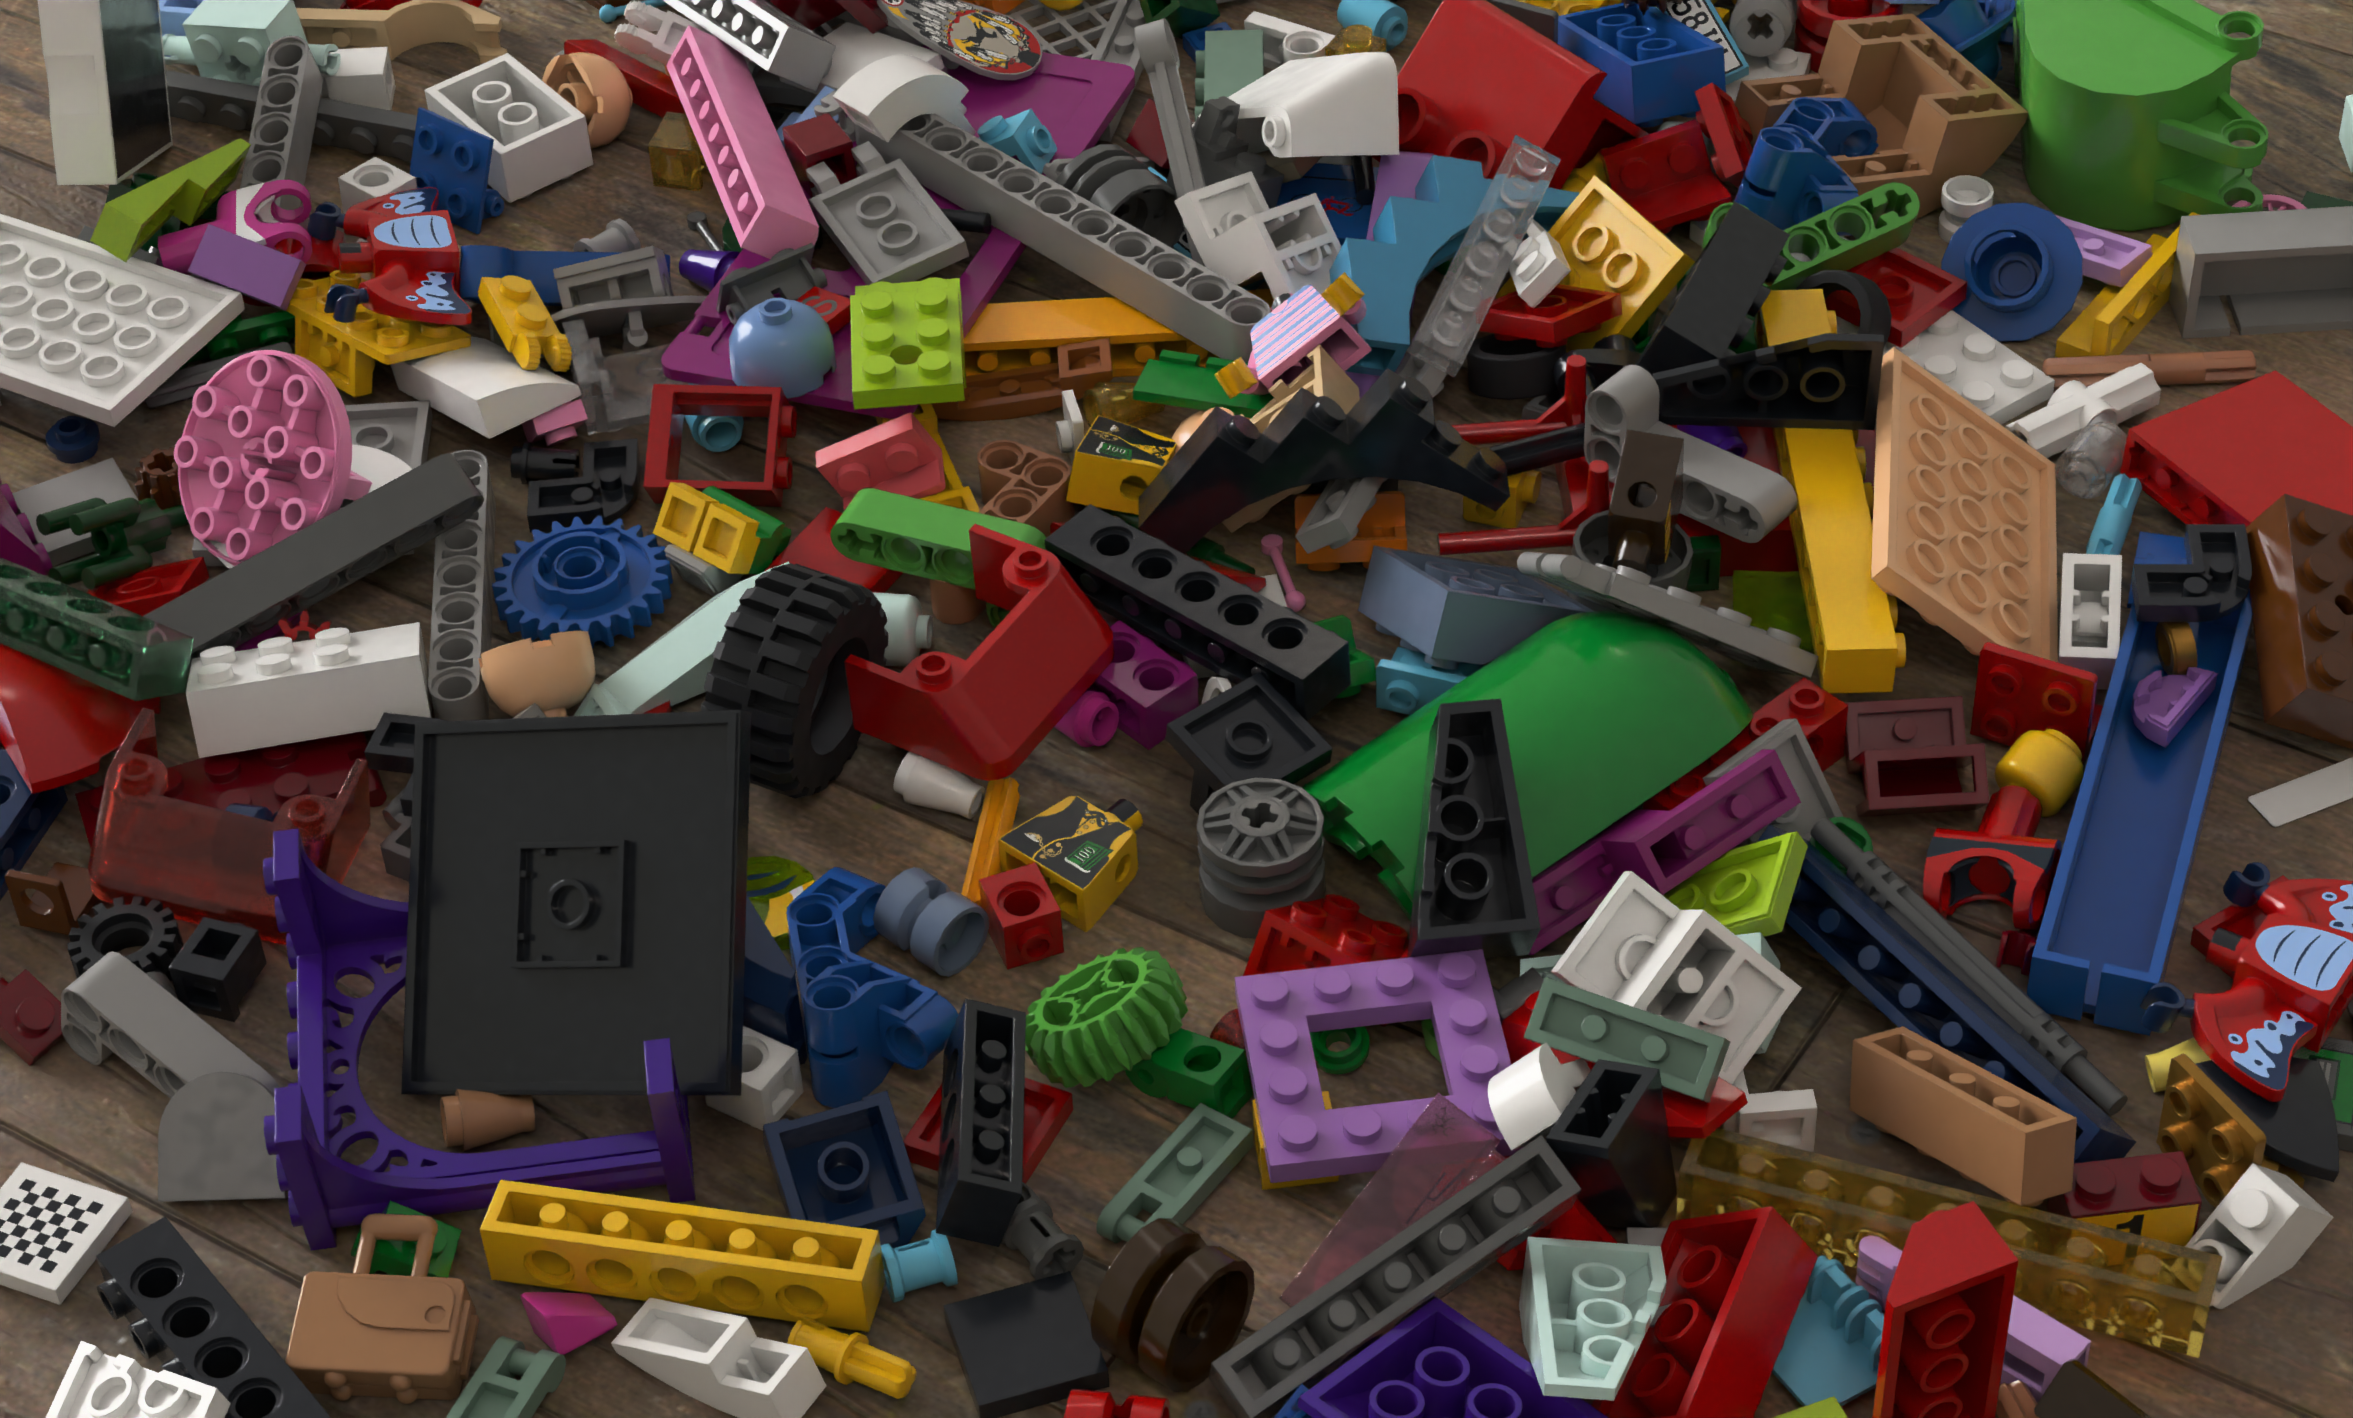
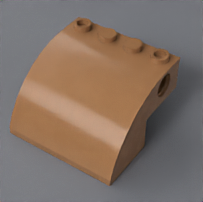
[1734,13,2028,237]

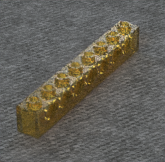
[1676,1128,2223,1358]

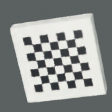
[0,1162,133,1305]

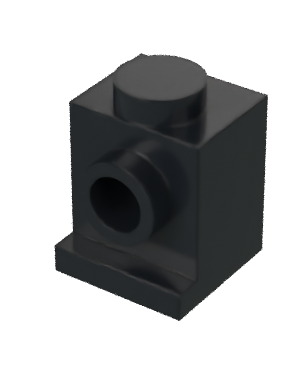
[168,917,267,1022]

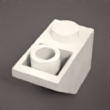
[2170,1163,2334,1309]

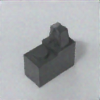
[1167,96,1284,209]

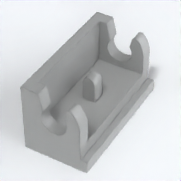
[553,246,674,310]

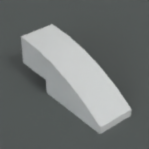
[611,1297,826,1418]

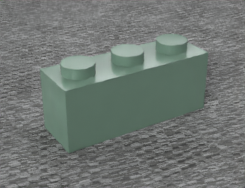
[1194,29,1264,121]

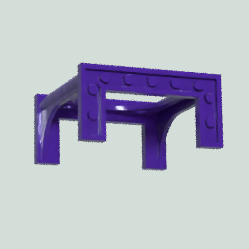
[263,828,696,1251]

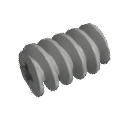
[1729,0,1797,57]

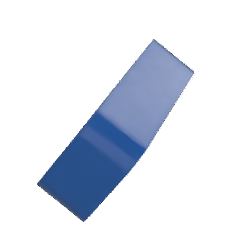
[459,245,670,306]

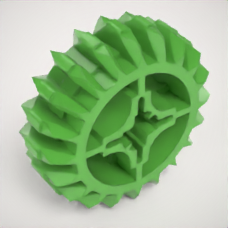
[1025,947,1188,1088]

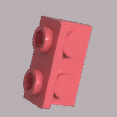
[815,412,946,510]

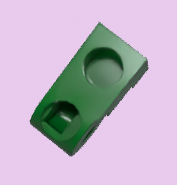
[1125,1028,1253,1119]

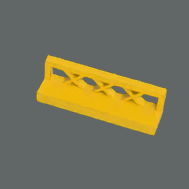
[2055,212,2200,358]

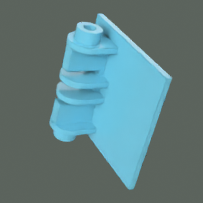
[1772,1256,1884,1407]

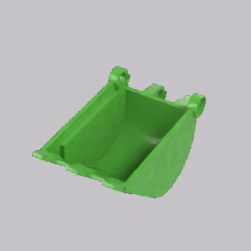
[2012,0,2269,231]

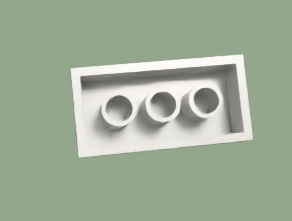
[186,622,431,758]

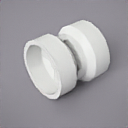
[1938,175,1994,243]

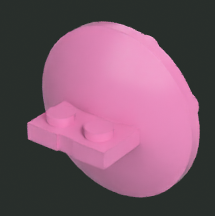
[174,350,372,566]

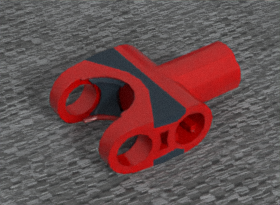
[1923,785,2062,930]

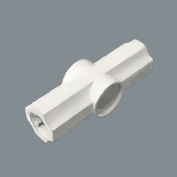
[2005,363,2161,458]

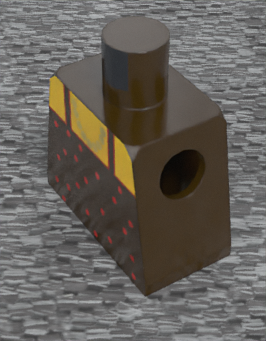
[1608,429,1684,574]

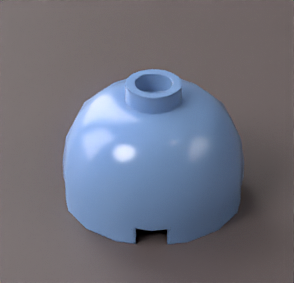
[729,298,837,398]

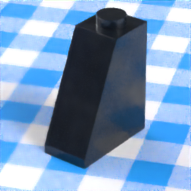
[1546,1059,1677,1230]

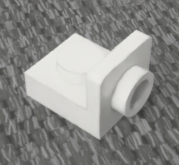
[1720,1070,1817,1158]

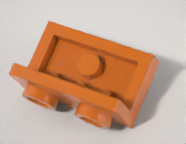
[1294,491,1407,571]

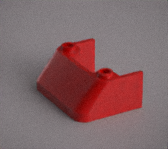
[844,524,1115,781]

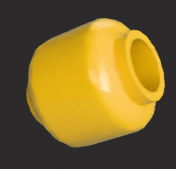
[1994,729,2085,817]

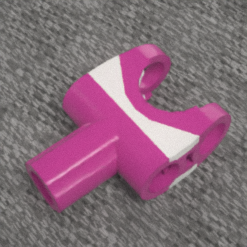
[158,179,312,275]

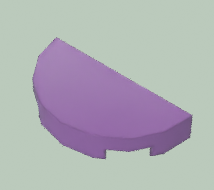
[2131,667,2218,748]

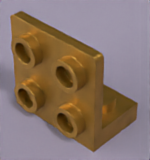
[2156,1053,2305,1207]

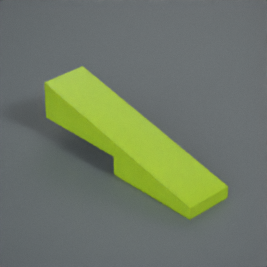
[90,138,251,262]

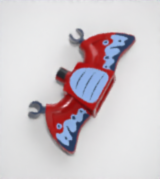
[307,187,472,325]
[2140,862,2353,1102]

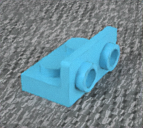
[1376,647,1485,715]

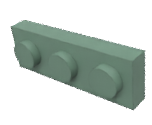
[1523,977,1731,1103]

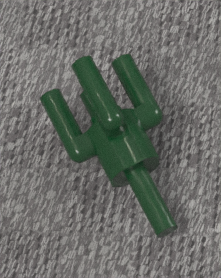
[36,498,189,589]

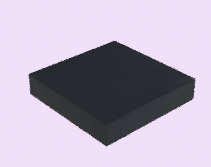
[943,1271,1109,1418]

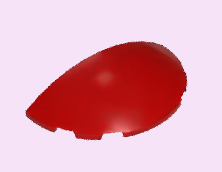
[0,623,161,794]

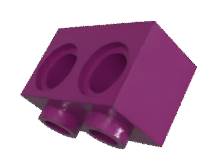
[1086,620,1199,750]

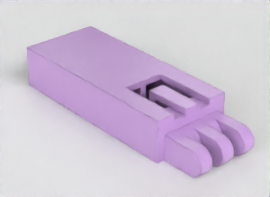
[1855,1235,2091,1403]

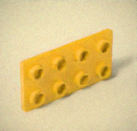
[286,270,471,397]

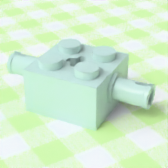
[162,0,341,87]

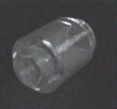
[2055,422,2127,499]

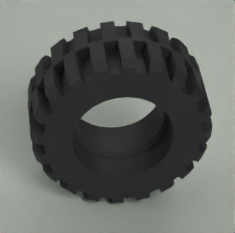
[701,563,888,798]

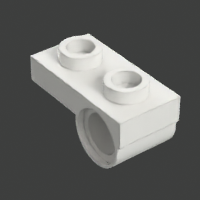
[1244,11,1338,69]

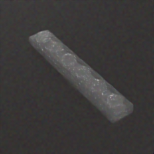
[1407,135,1561,377]

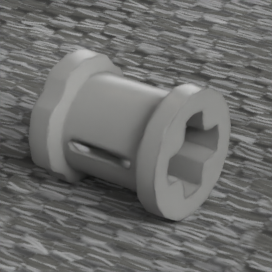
[573,218,641,253]

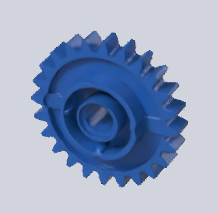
[492,516,673,648]

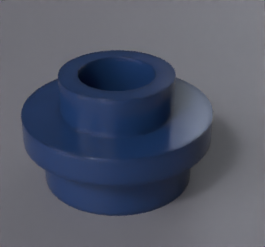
[46,416,100,464]

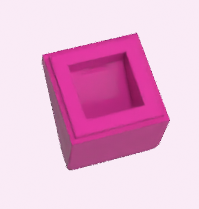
[520,1292,617,1355]

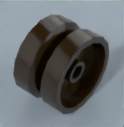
[1090,1218,1255,1392]

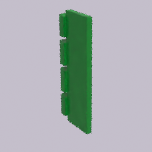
[1133,349,1274,418]

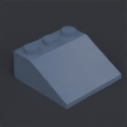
[1358,546,1594,670]

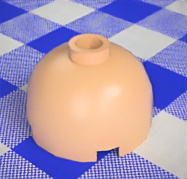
[542,52,633,149]
[478,631,596,717]

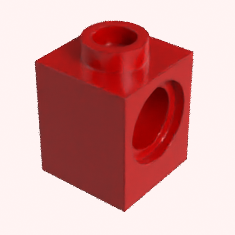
[979,862,1064,970]

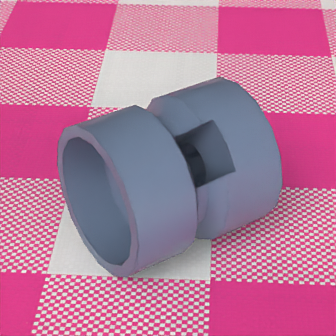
[873,867,989,977]

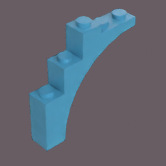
[1329,155,1579,376]

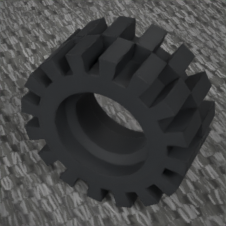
[67,896,184,981]

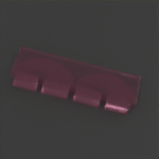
[1279,1093,1506,1308]

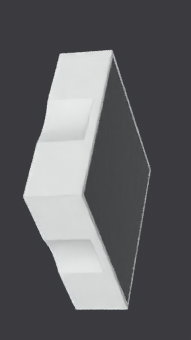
[37,0,173,185]

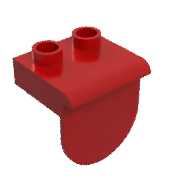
[1372,0,1649,246]

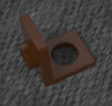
[4,862,110,935]

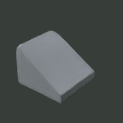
[664,544,744,596]

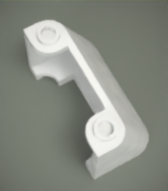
[1192,52,1399,158]

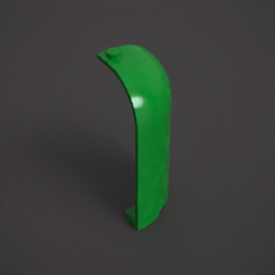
[1302,611,1753,922]

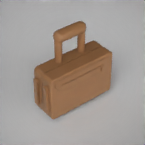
[286,1213,479,1404]

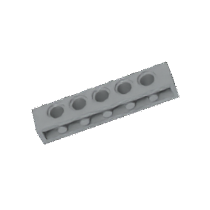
[662,0,836,91]

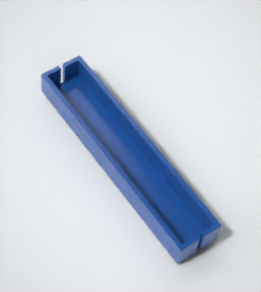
[2027,559,2253,1036]

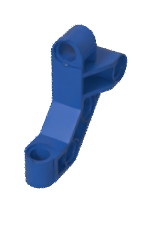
[1734,97,1878,236]
[786,867,959,1108]

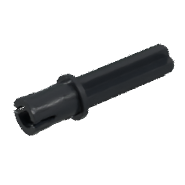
[1489,423,1585,476]

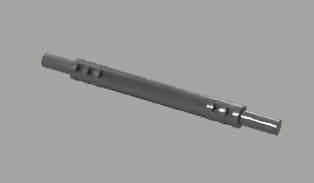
[1810,818,2128,1115]

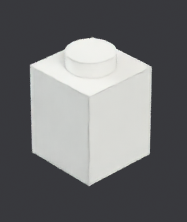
[321,47,396,110]

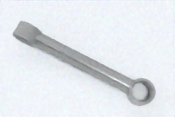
[1135,18,1243,288]

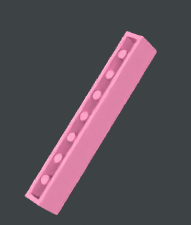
[666,25,819,259]

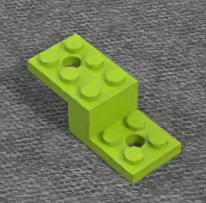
[850,277,966,410]

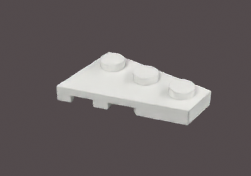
[46,1341,231,1418]

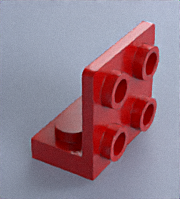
[1599,119,1733,234]
[1970,642,2103,766]
[1243,894,1409,976]

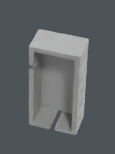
[2169,206,2353,339]

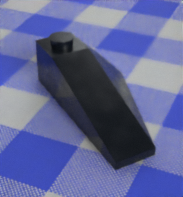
[1652,333,1884,430]

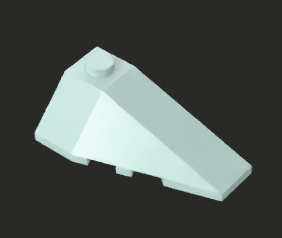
[599,562,789,714]
[1519,1237,1667,1401]

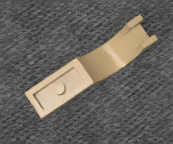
[296,0,507,63]

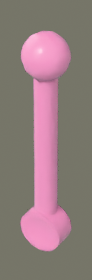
[1261,534,1306,612]

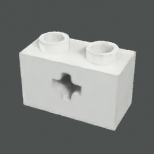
[2058,553,2122,689]

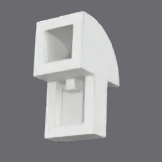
[1488,1042,1591,1151]

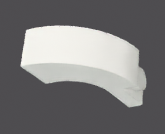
[833,55,976,142]

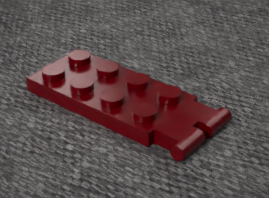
[75,731,387,884]

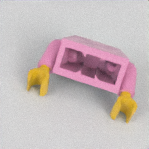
[1214,272,1372,399]

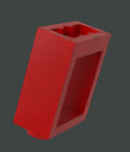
[643,384,797,507]

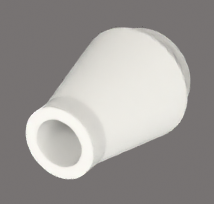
[893,751,985,819]

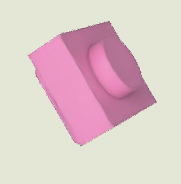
[522,399,588,446]

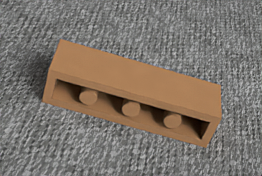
[1849,1026,2077,1207]

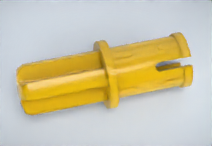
[787,1316,917,1399]

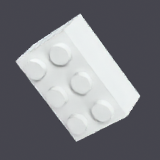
[424,53,593,203]

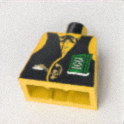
[1066,415,1177,515]
[998,796,1143,932]

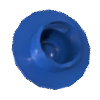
[1916,0,2016,81]
[1941,202,2083,342]

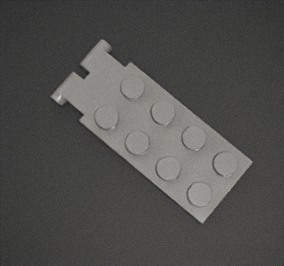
[1517,552,1819,678]

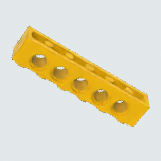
[480,1180,886,1332]

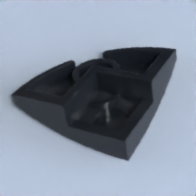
[2196,1057,2339,1182]

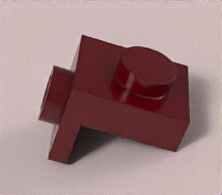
[0,969,64,1066]

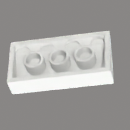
[390,337,582,439]

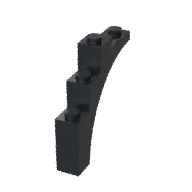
[1139,368,1510,554]

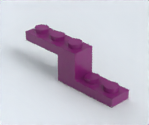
[1528,749,1801,955]

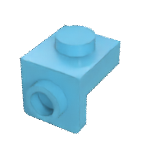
[977,109,1057,174]

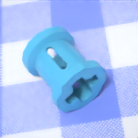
[881,1229,958,1303]

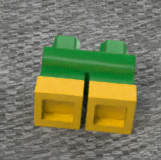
[653,482,792,574]

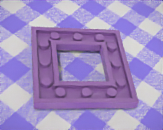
[1235,949,1525,1183]

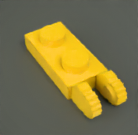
[478,275,572,372]

